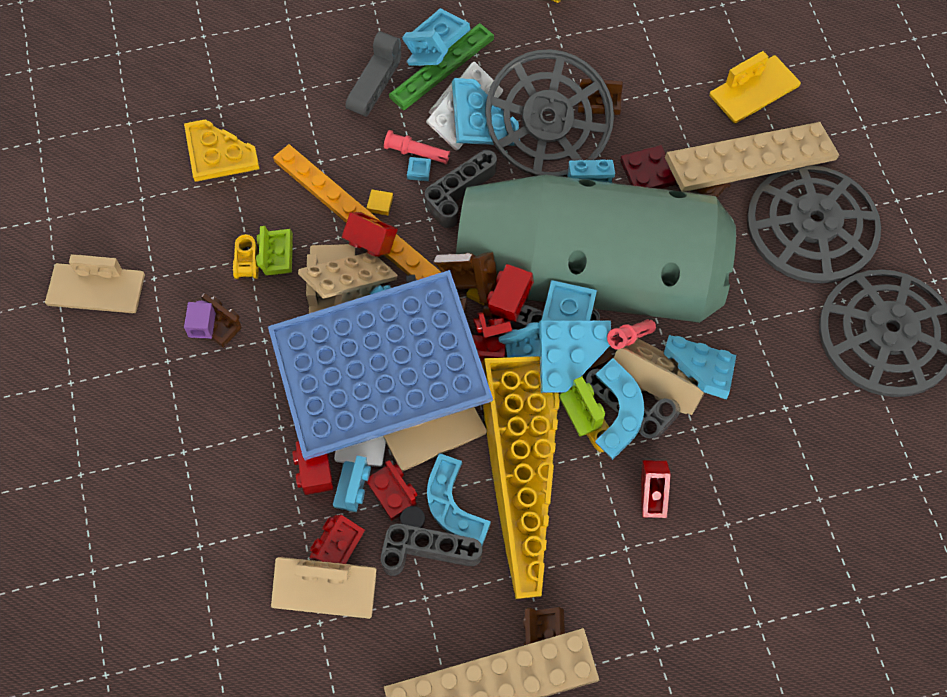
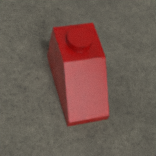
[641,460,671,518]

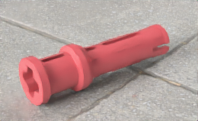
[384,130,450,164]
[607,319,656,349]

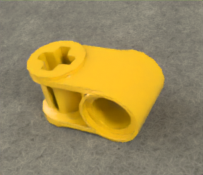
[233,234,259,279]

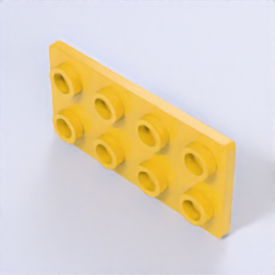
[709,51,801,123]

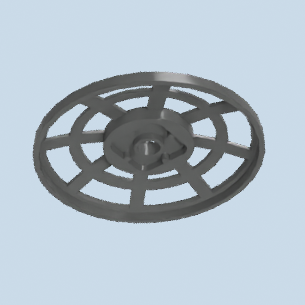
[485,49,614,177]
[747,165,881,283]
[819,270,947,397]

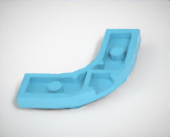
[595,358,644,460]
[427,453,491,546]

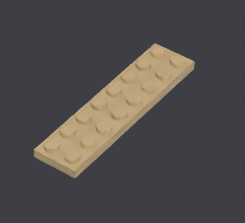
[665,122,839,192]
[384,628,600,697]

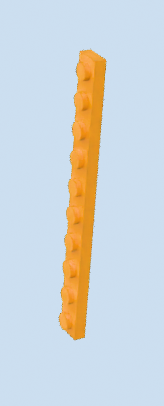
[273,144,442,280]

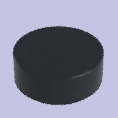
[400,506,425,528]

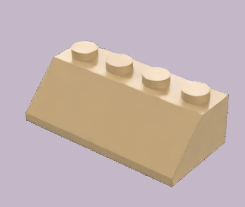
[614,338,705,415]

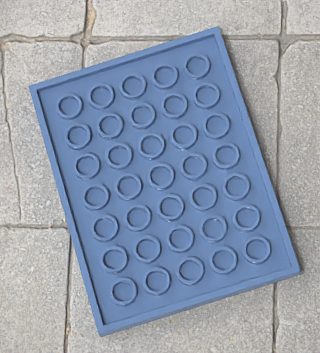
[268,270,493,460]

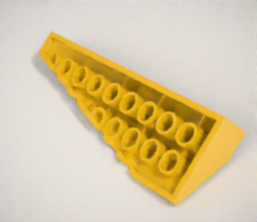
[481,356,560,599]

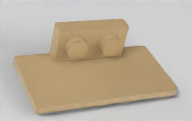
[306,244,355,313]
[298,252,398,306]
[45,254,145,313]
[383,407,487,472]
[271,557,377,619]

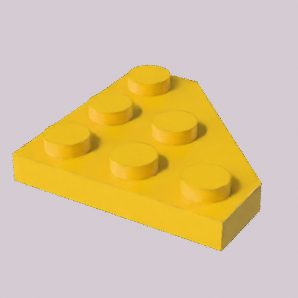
[184,119,260,182]

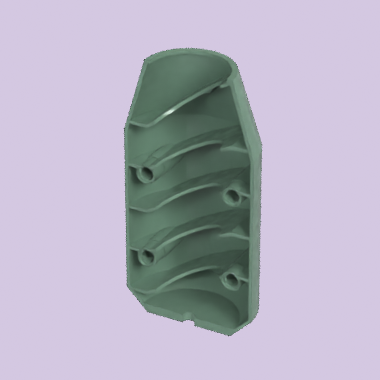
[456,174,736,323]

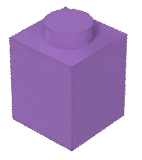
[184,301,216,339]

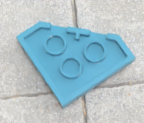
[452,78,520,146]
[539,320,611,393]
[663,335,736,399]

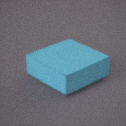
[407,157,431,181]

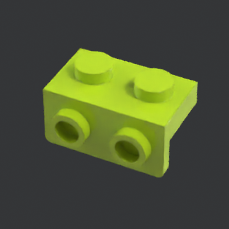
[256,226,293,275]
[559,376,605,436]

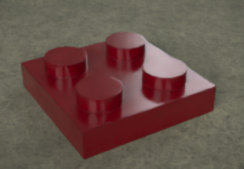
[620,145,677,189]

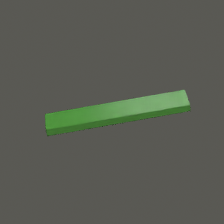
[389,23,494,111]

